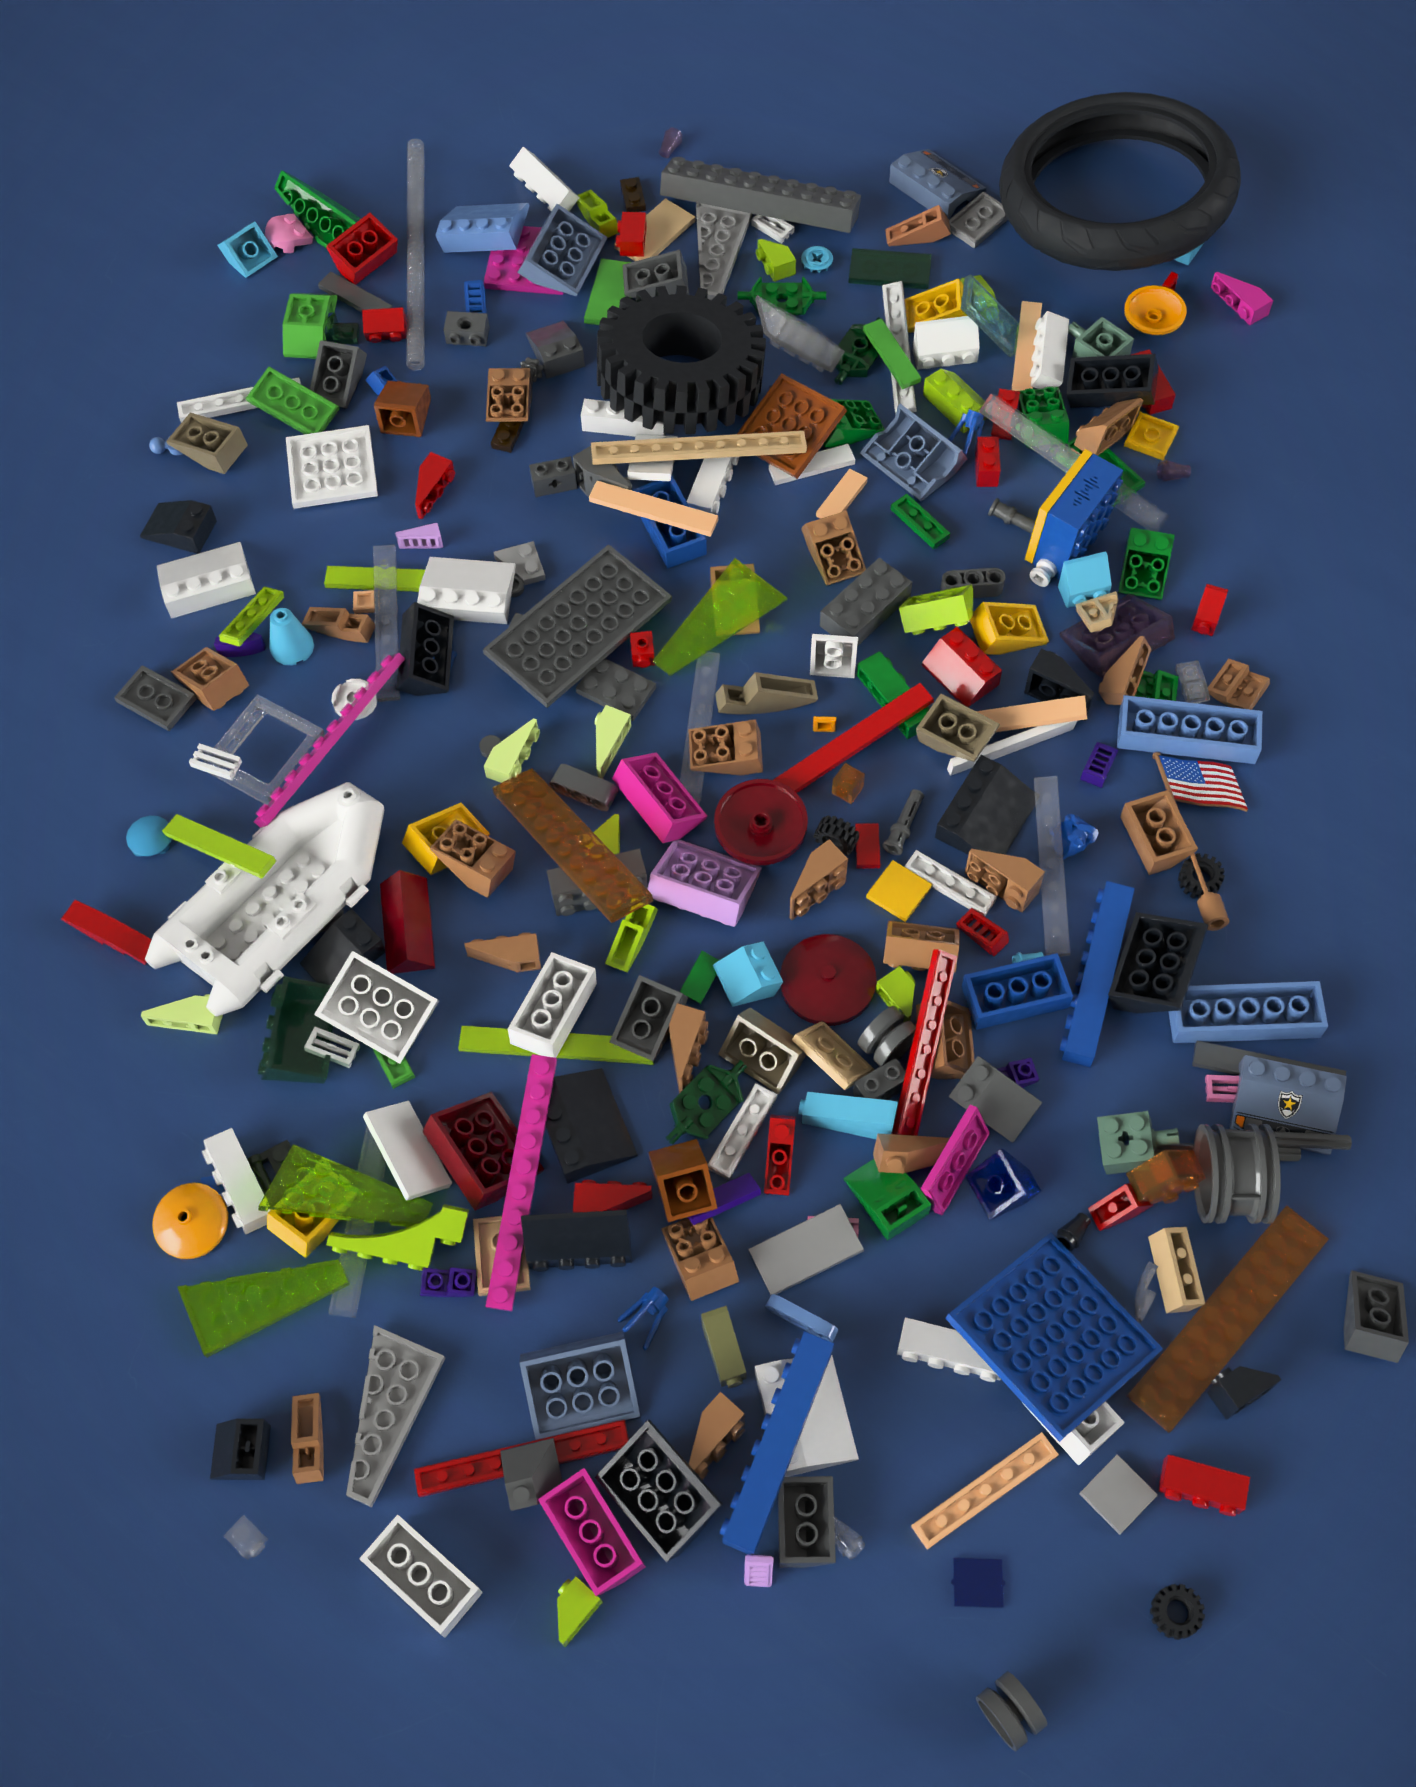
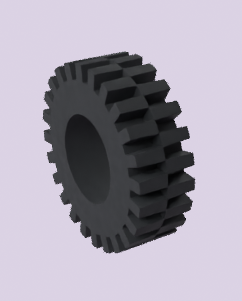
[597,286,766,434]

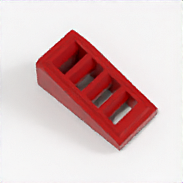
[956,908,1009,957]

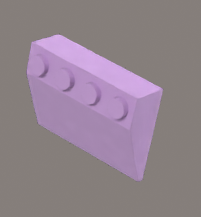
[647,840,762,927]

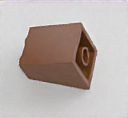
[374,381,431,437]
[648,1139,718,1222]

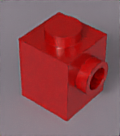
[630,631,655,668]

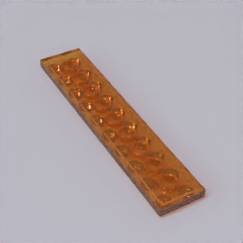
[492,768,653,923]
[1127,1205,1329,1433]

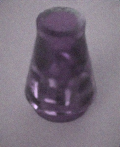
[659,128,682,158]
[1157,460,1191,481]

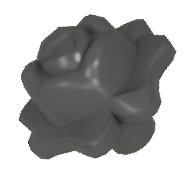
[520,357,544,382]

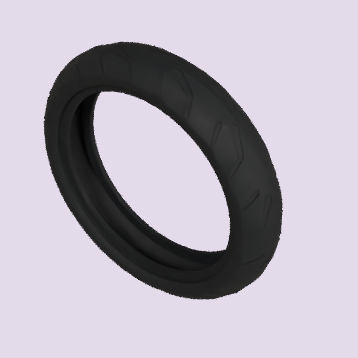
[999,92,1241,271]

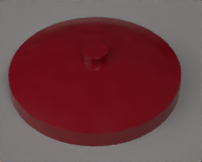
[714,779,808,865]
[780,934,876,1026]

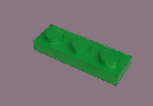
[890,494,950,550]

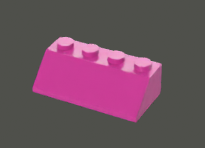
[612,752,707,843]
[538,1468,646,1597]

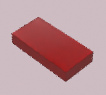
[855,823,881,869]

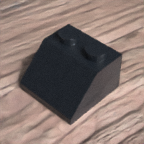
[1207,1366,1281,1420]

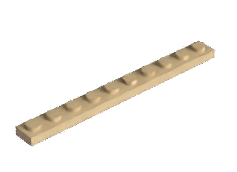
[591,431,807,465]

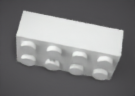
[508,952,597,1058]
[359,1514,483,1638]

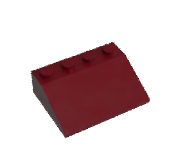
[422,1091,544,1211]

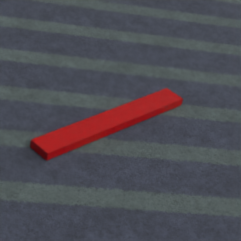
[773,683,934,793]
[892,949,957,1136]
[414,1419,629,1498]

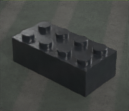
[1066,354,1158,408]

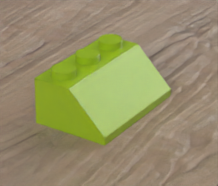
[923,369,995,434]
[899,584,974,635]

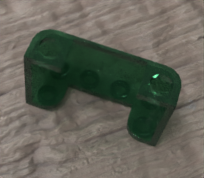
[257,976,333,1084]

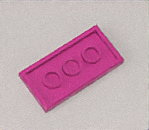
[921,1105,990,1216]

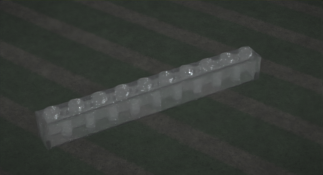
[979,394,1170,532]

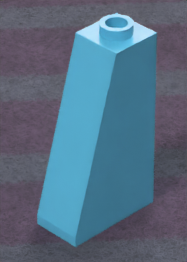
[798,1092,898,1139]

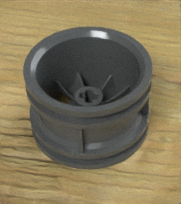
[1193,1124,1281,1224]

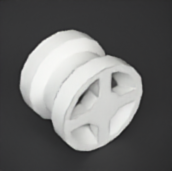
[1029,559,1057,587]

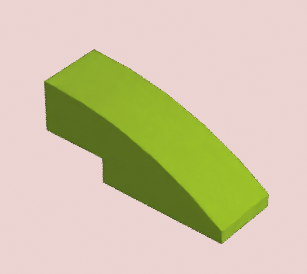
[576,190,618,238]
[605,899,658,973]

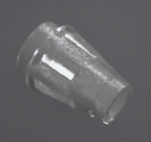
[834,1517,865,1560]

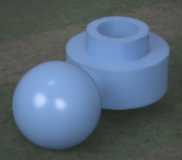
[149,436,183,455]

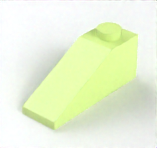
[595,705,632,779]
[141,994,223,1035]

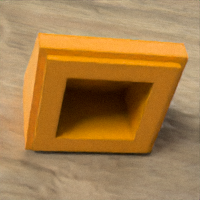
[813,716,836,732]

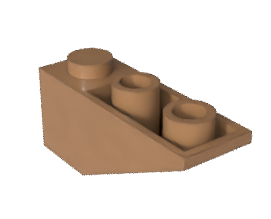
[464,932,541,972]

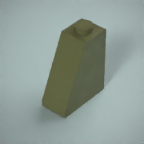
[701,1306,747,1388]

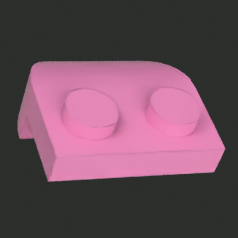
[264,214,313,253]

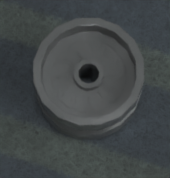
[858,1006,916,1067]
[975,1671,1048,1752]

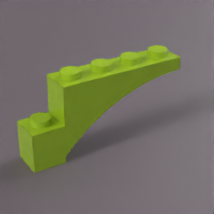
[326,1204,469,1270]

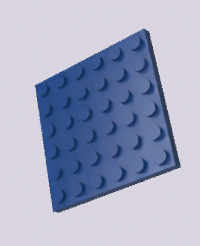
[945,1232,1163,1443]

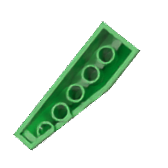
[274,170,361,249]

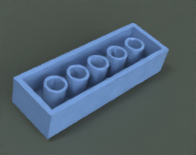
[1117,695,1263,764]
[1168,981,1328,1043]

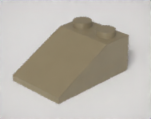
[166,412,248,474]
[916,694,1000,762]

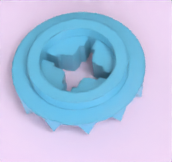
[801,246,833,273]

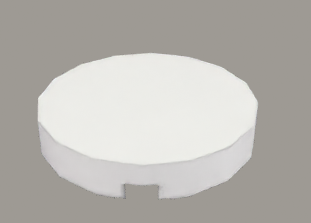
[332,679,377,720]

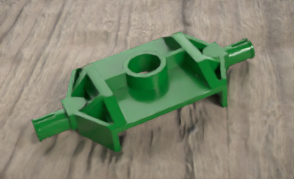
[738,277,826,315]

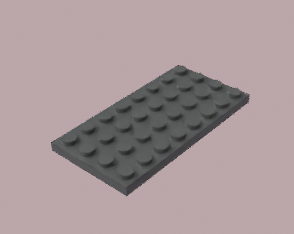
[483,544,672,708]

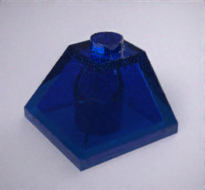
[965,1149,1042,1220]

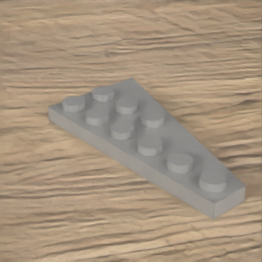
[696,202,752,300]
[346,1325,446,1508]

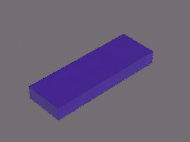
[688,1173,761,1225]

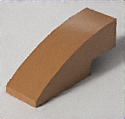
[302,607,376,643]
[291,1393,324,1484]

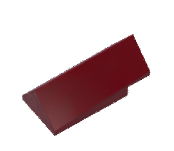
[380,870,435,974]

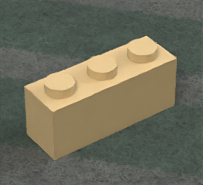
[1148,1227,1205,1313]

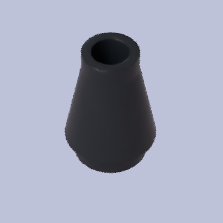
[1056,1213,1091,1251]

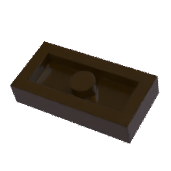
[620,177,646,212]
[491,421,525,453]

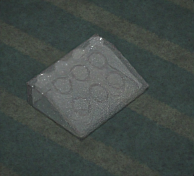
[755,295,845,373]

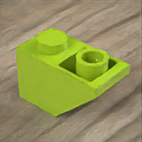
[756,239,796,282]

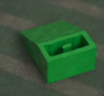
[1018,386,1070,447]
[823,399,885,447]
[1118,527,1175,600]
[843,1159,931,1241]

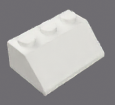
[912,315,980,370]
[1022,1402,1125,1466]

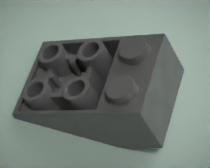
[573,446,632,497]

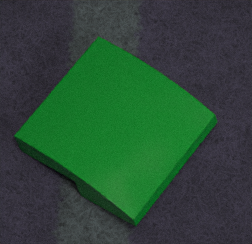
[1135,670,1179,701]

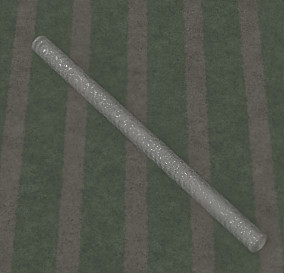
[406,139,425,370]

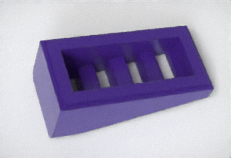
[1080,742,1118,788]

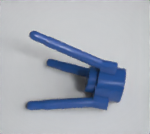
[948,409,985,455]
[617,1287,669,1350]

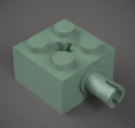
[1068,317,1134,358]
[1097,1111,1180,1175]

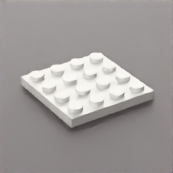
[286,425,378,509]

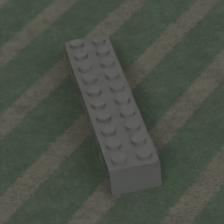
[660,157,861,233]

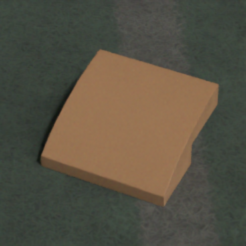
[1206,658,1270,710]

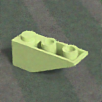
[484,718,540,786]

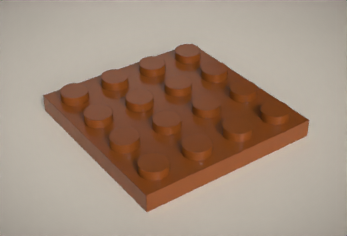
[737,373,847,479]

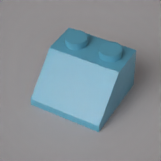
[218,221,278,278]
[1058,551,1112,608]
[713,941,783,1007]

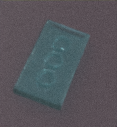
[961,274,1019,357]

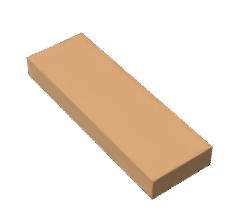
[816,469,868,519]

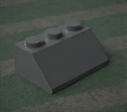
[778,1476,836,1568]

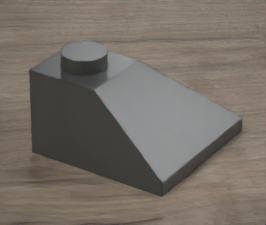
[500,1438,563,1511]

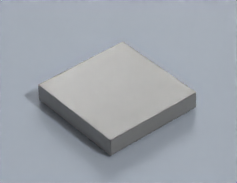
[1079,1455,1158,1535]

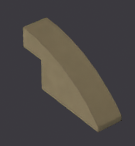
[715,672,818,714]

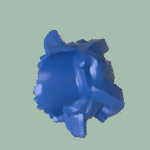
[1049,814,1098,861]

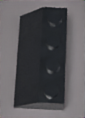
[396,602,454,696]

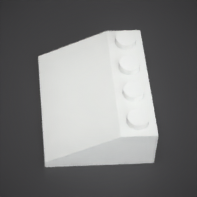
[157,542,256,619]
[417,557,516,624]
[314,951,439,1064]
[755,1355,859,1477]

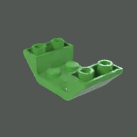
[283,293,338,359]

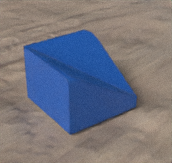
[366,366,397,396]

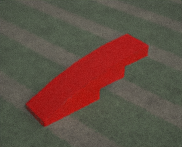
[61,900,152,965]

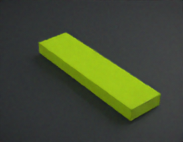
[219,586,284,647]

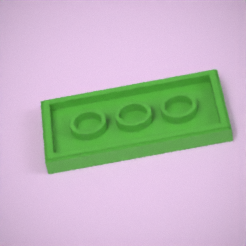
[584,258,632,325]
[246,367,339,434]

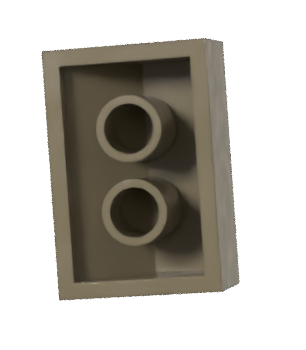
[718,1008,806,1094]

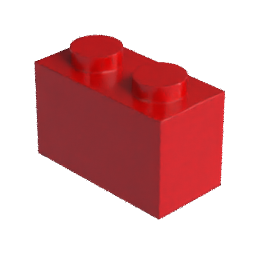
[616,212,647,257]
[362,307,407,343]
[975,437,1001,487]

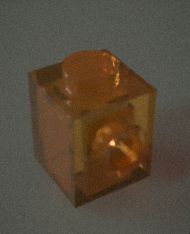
[832,763,865,804]

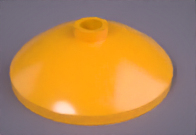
[1124,285,1187,335]
[153,1183,229,1259]

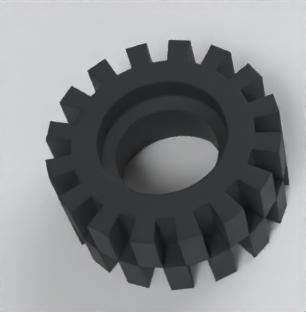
[814,815,860,856]
[1178,853,1225,899]
[1150,1584,1205,1640]

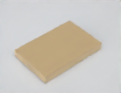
[792,1022,874,1090]
[473,1216,531,1296]

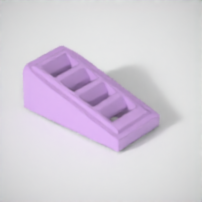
[395,523,443,549]
[744,1554,773,1587]

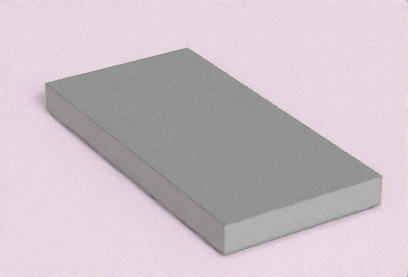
[748,1204,864,1295]

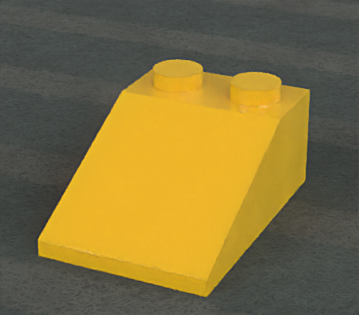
[905,278,970,333]
[970,602,1049,655]
[402,803,490,875]
[267,1163,359,1258]

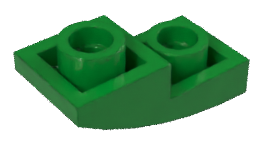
[679,951,720,1004]

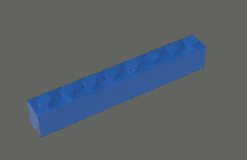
[1059,881,1135,1068]
[720,1332,834,1555]

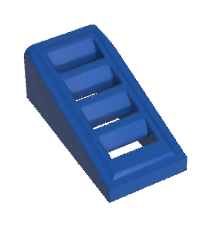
[464,280,487,313]

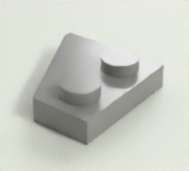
[494,541,546,585]

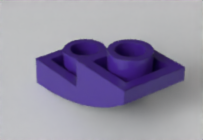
[214,632,266,657]
[997,1058,1040,1088]
[420,1267,476,1297]

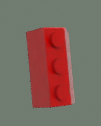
[326,212,398,285]
[921,627,1002,707]

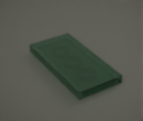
[848,248,932,289]

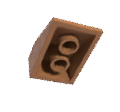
[171,647,249,711]

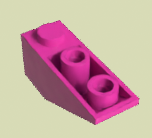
[1211,272,1273,325]

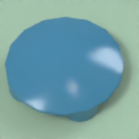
[126,815,172,856]

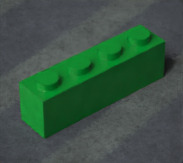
[857,651,929,740]

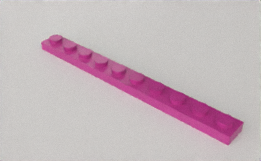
[254,653,405,828]
[486,1054,557,1312]

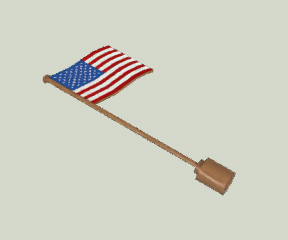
[1152,752,1248,931]

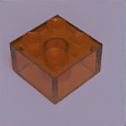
[1126,1150,1206,1204]

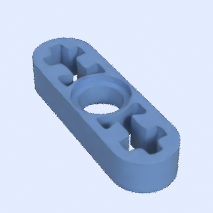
[765,1294,839,1342]

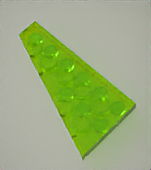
[653,558,787,676]
[258,1144,433,1227]
[177,1259,350,1358]

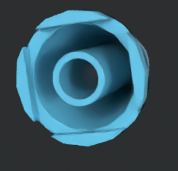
[269,608,314,666]

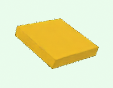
[1124,412,1179,461]
[866,860,932,922]

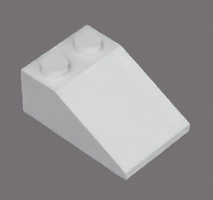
[810,634,858,678]

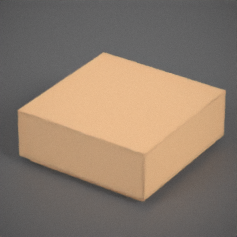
[353,590,376,614]

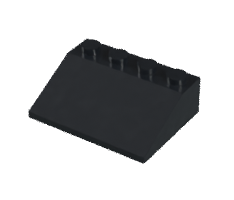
[935,755,1040,855]
[1108,912,1208,1013]
[545,1068,638,1184]
[521,1210,632,1272]
[595,1419,723,1562]

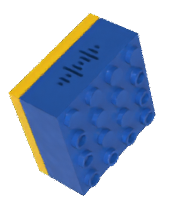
[1025,449,1123,580]

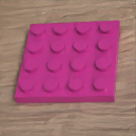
[484,226,563,295]

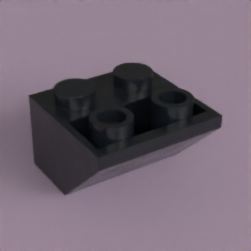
[210,1419,271,1480]

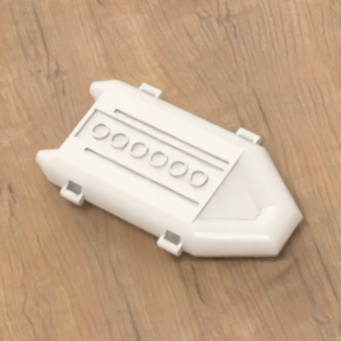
[145,782,384,1017]

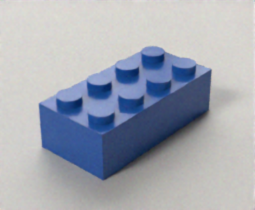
[633,476,707,569]
[961,953,1073,1030]

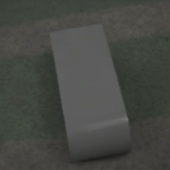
[940,568,1006,598]
[549,764,619,811]

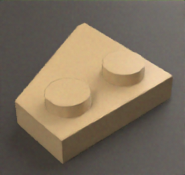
[1075,591,1118,633]

